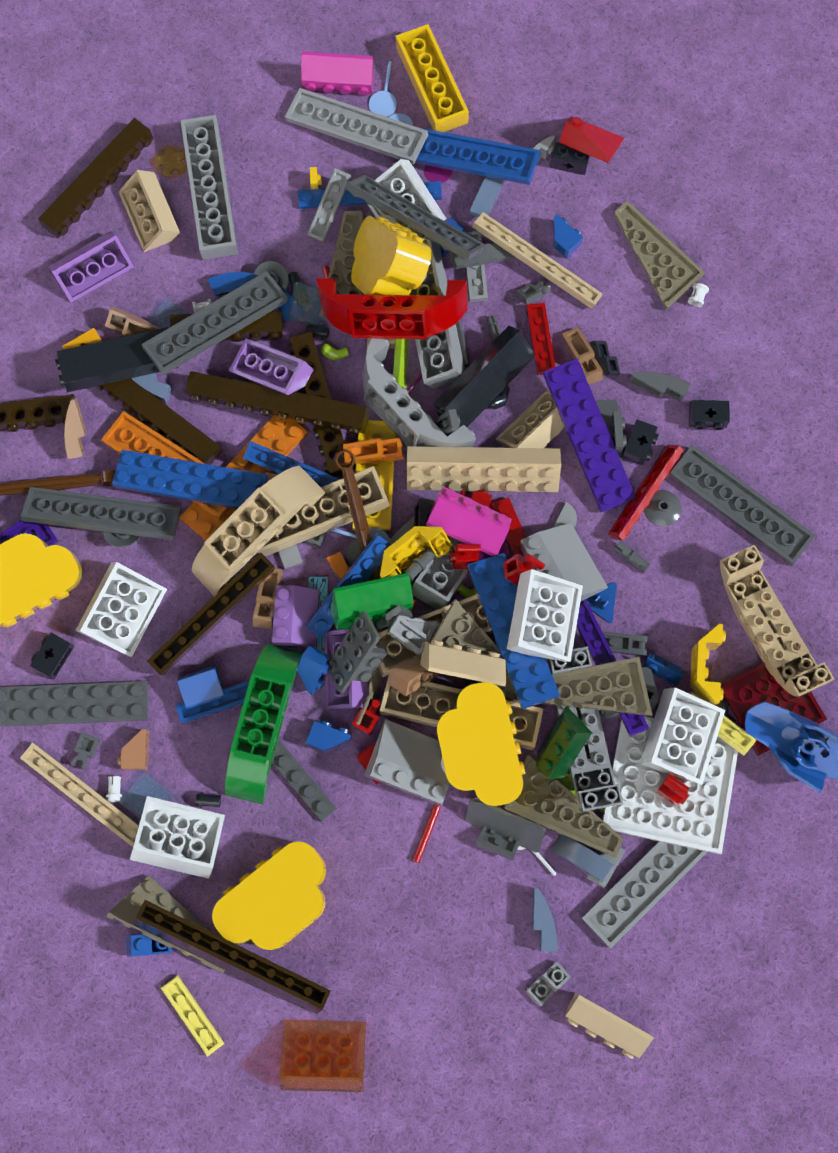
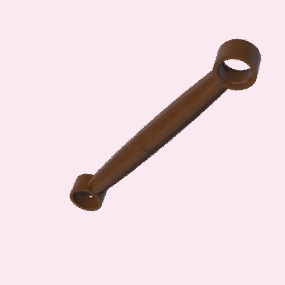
[334,449,380,581]
[0,470,116,496]

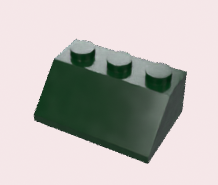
[536,707,592,779]

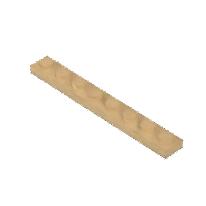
[472,212,603,309]
[20,743,139,847]

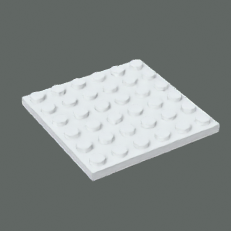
[603,716,738,855]

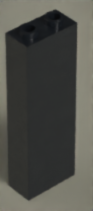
[433,325,535,429]
[55,327,178,393]

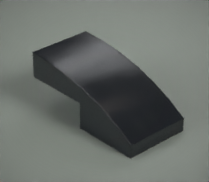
[590,341,620,375]

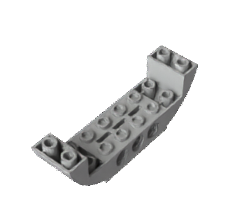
[362,338,476,447]
[549,647,623,812]

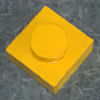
[310,167,322,189]

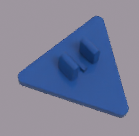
[586,582,617,623]

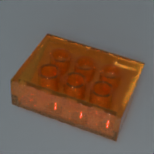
[279,1020,366,1092]

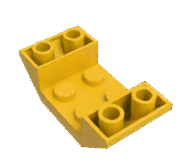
[380,526,452,578]
[690,624,726,706]

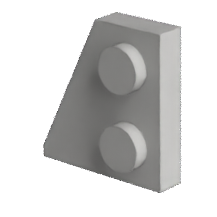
[387,615,440,655]

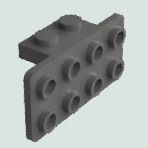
[596,400,626,463]
[328,611,387,693]
[465,798,546,861]

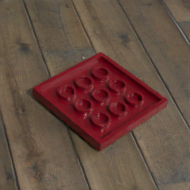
[720,663,827,756]

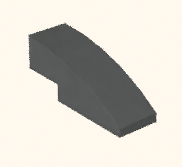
[629,372,691,402]

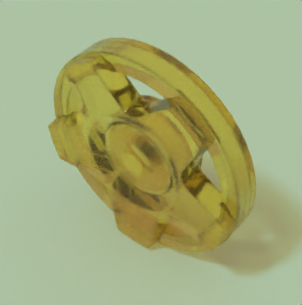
[155,146,187,178]

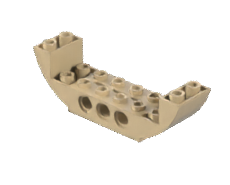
[192,465,325,597]
[720,545,835,697]

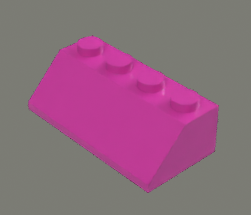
[301,51,374,96]
[426,486,512,556]

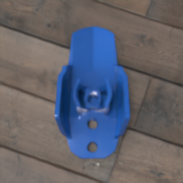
[745,701,838,793]

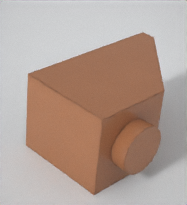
[118,729,149,771]

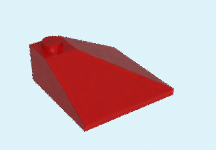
[559,116,624,163]

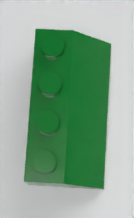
[330,573,414,630]

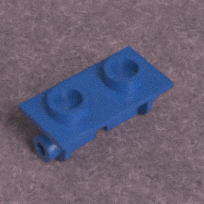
[643,653,685,686]

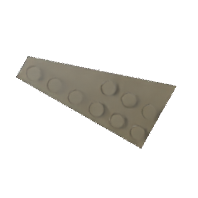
[614,201,705,310]
[319,210,365,317]
[430,599,519,703]
[541,657,652,716]
[504,755,624,858]
[106,876,225,973]

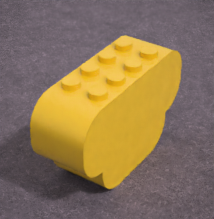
[351,216,431,295]
[0,534,83,628]
[437,682,525,806]
[212,842,326,950]

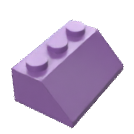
[272,585,320,647]

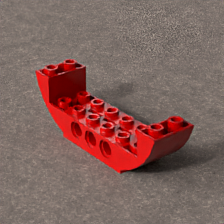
[316,278,468,339]

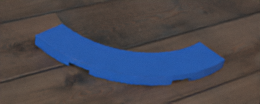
[208,272,304,322]

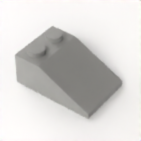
[412,548,469,610]

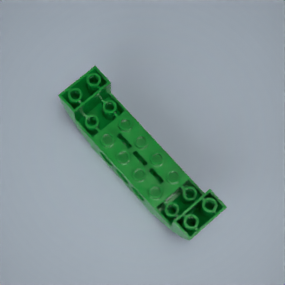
[225,644,303,805]

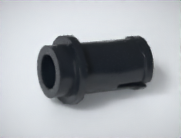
[305,324,329,340]
[196,792,221,808]

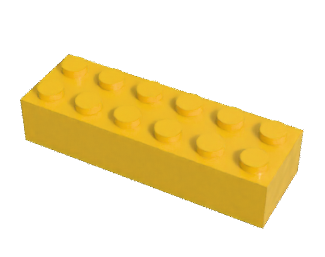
[396,24,469,132]

